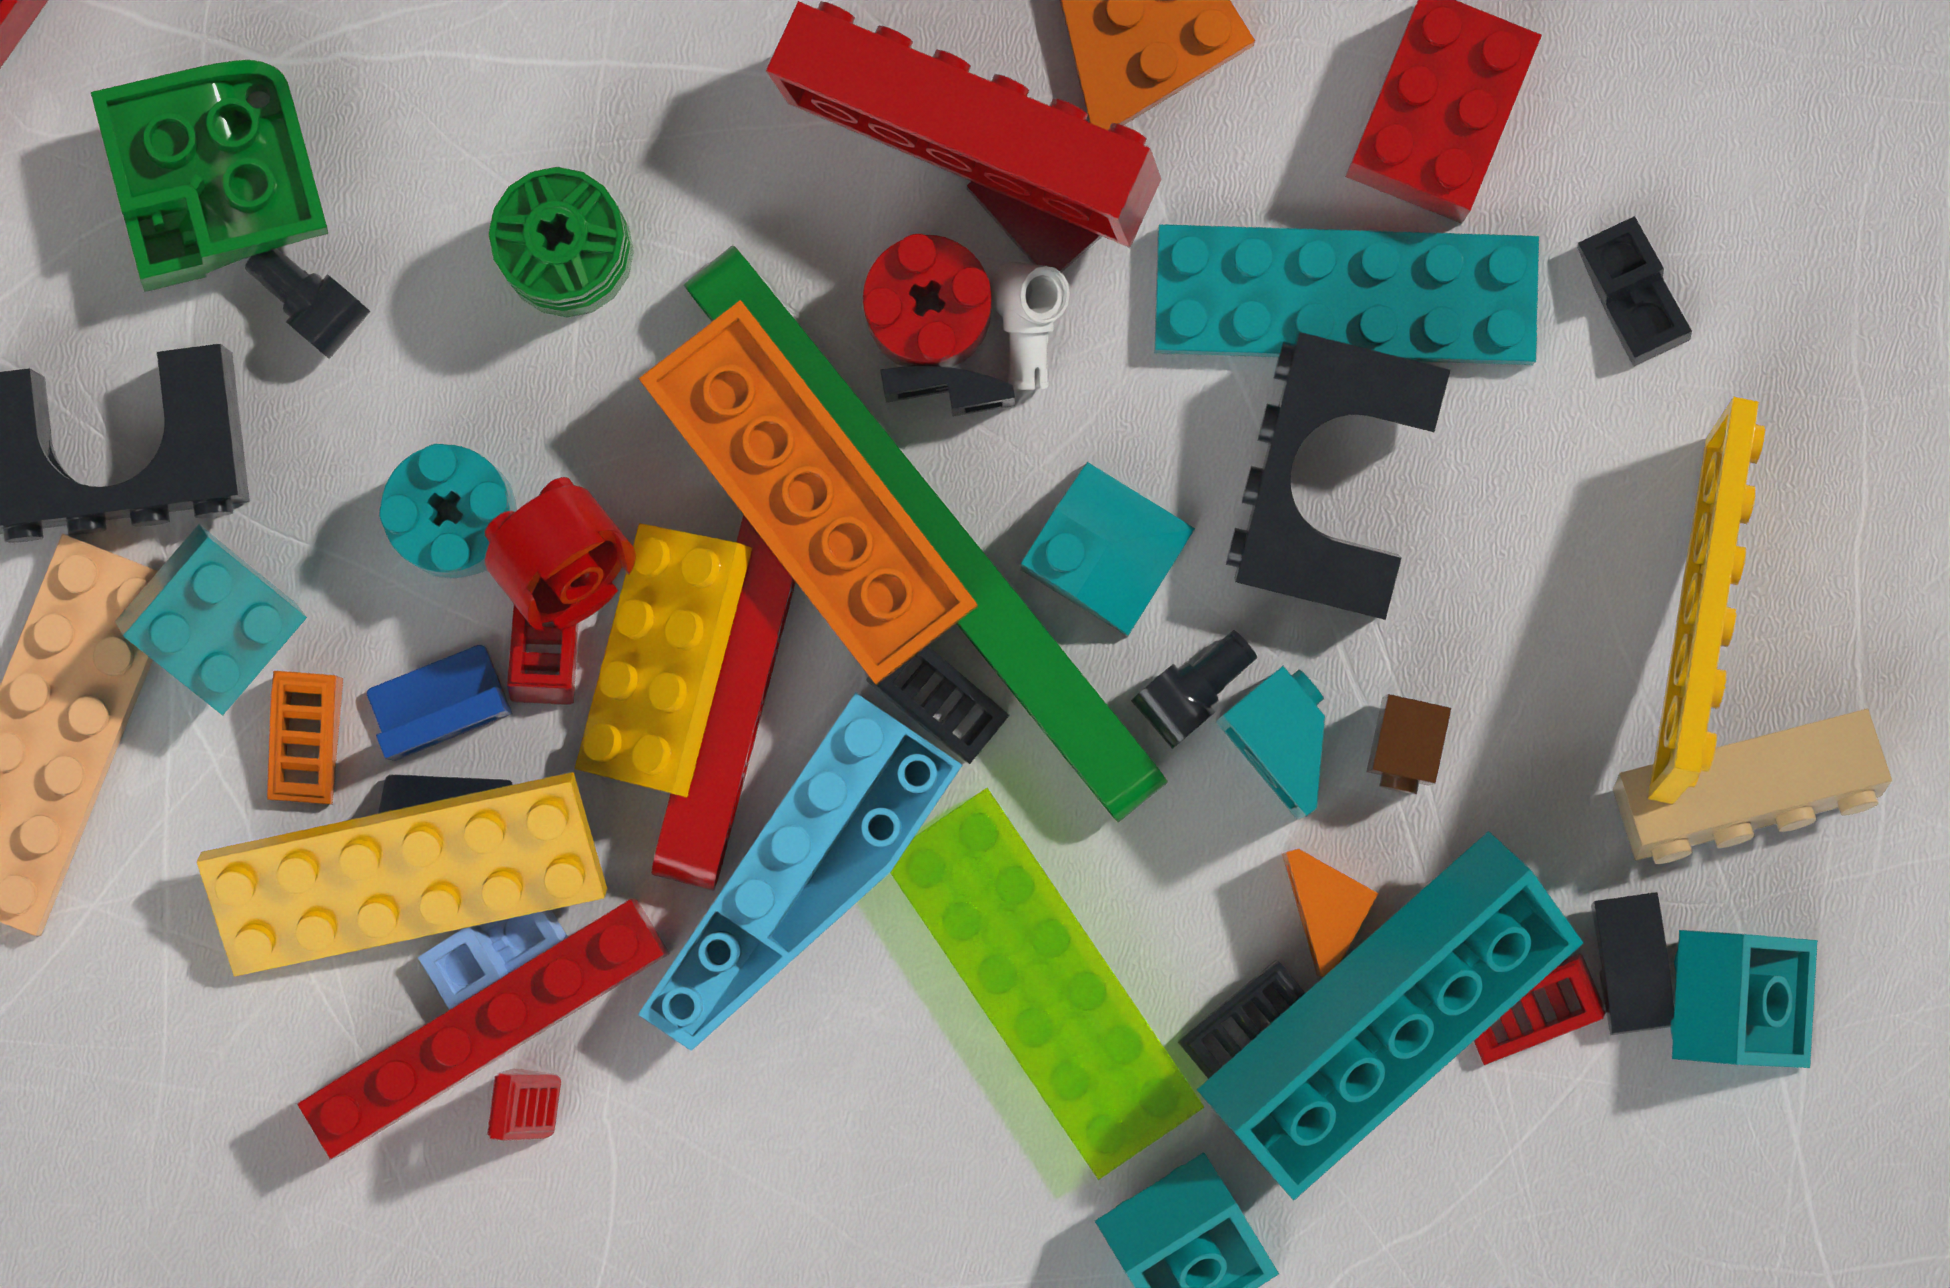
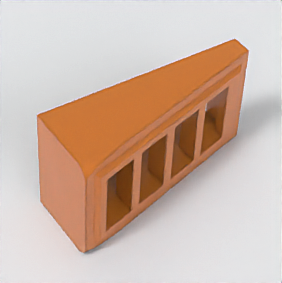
[267,671,343,805]

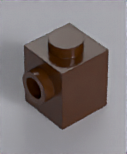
[1366,694,1452,795]

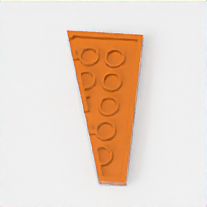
[1060,0,1255,130]

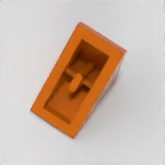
[1282,849,1379,977]

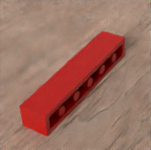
[297,899,670,1159]

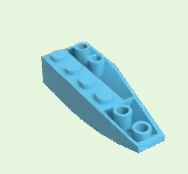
[638,693,963,1051]

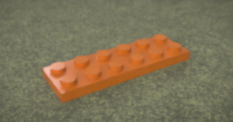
[638,300,978,685]

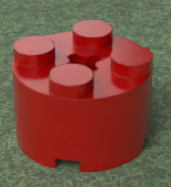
[863,234,991,367]
[485,477,636,631]

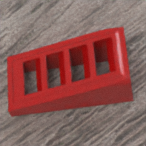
[507,605,578,705]
[1474,954,1606,1065]
[487,1068,561,1140]

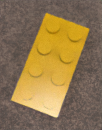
[574,523,752,797]

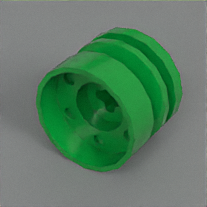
[489,167,634,318]

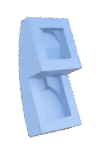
[418,910,568,1010]

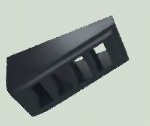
[866,646,1010,764]
[1177,960,1305,1079]

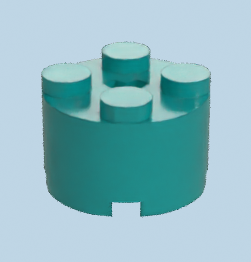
[379,444,517,578]

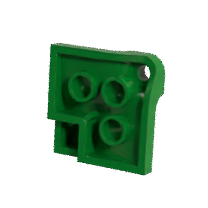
[90,60,328,292]

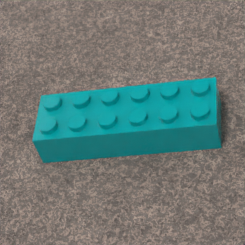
[1197,831,1583,1201]

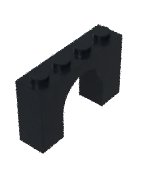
[1226,331,1451,620]
[0,344,250,543]

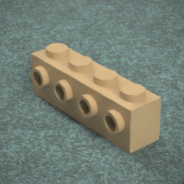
[1613,708,1892,864]

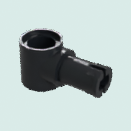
[245,248,371,359]
[1131,630,1257,749]

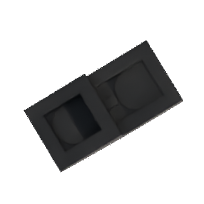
[1577,216,1692,367]
[880,366,1015,417]
[1591,892,1674,1036]

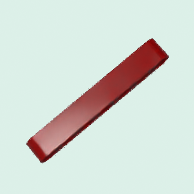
[651,515,796,891]

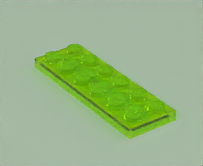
[890,788,1205,1180]

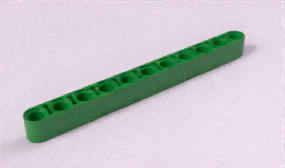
[683,245,1168,823]

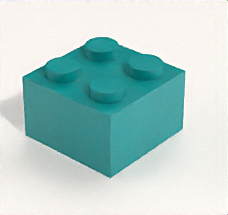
[115,524,307,716]

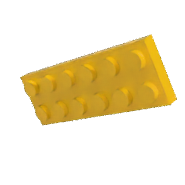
[1648,396,1765,804]
[196,772,607,977]

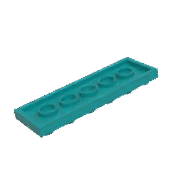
[1154,224,1539,365]

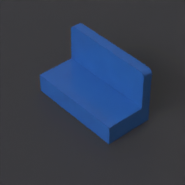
[367,645,512,761]

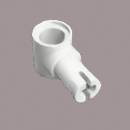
[990,261,1070,390]

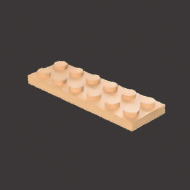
[0,533,158,936]

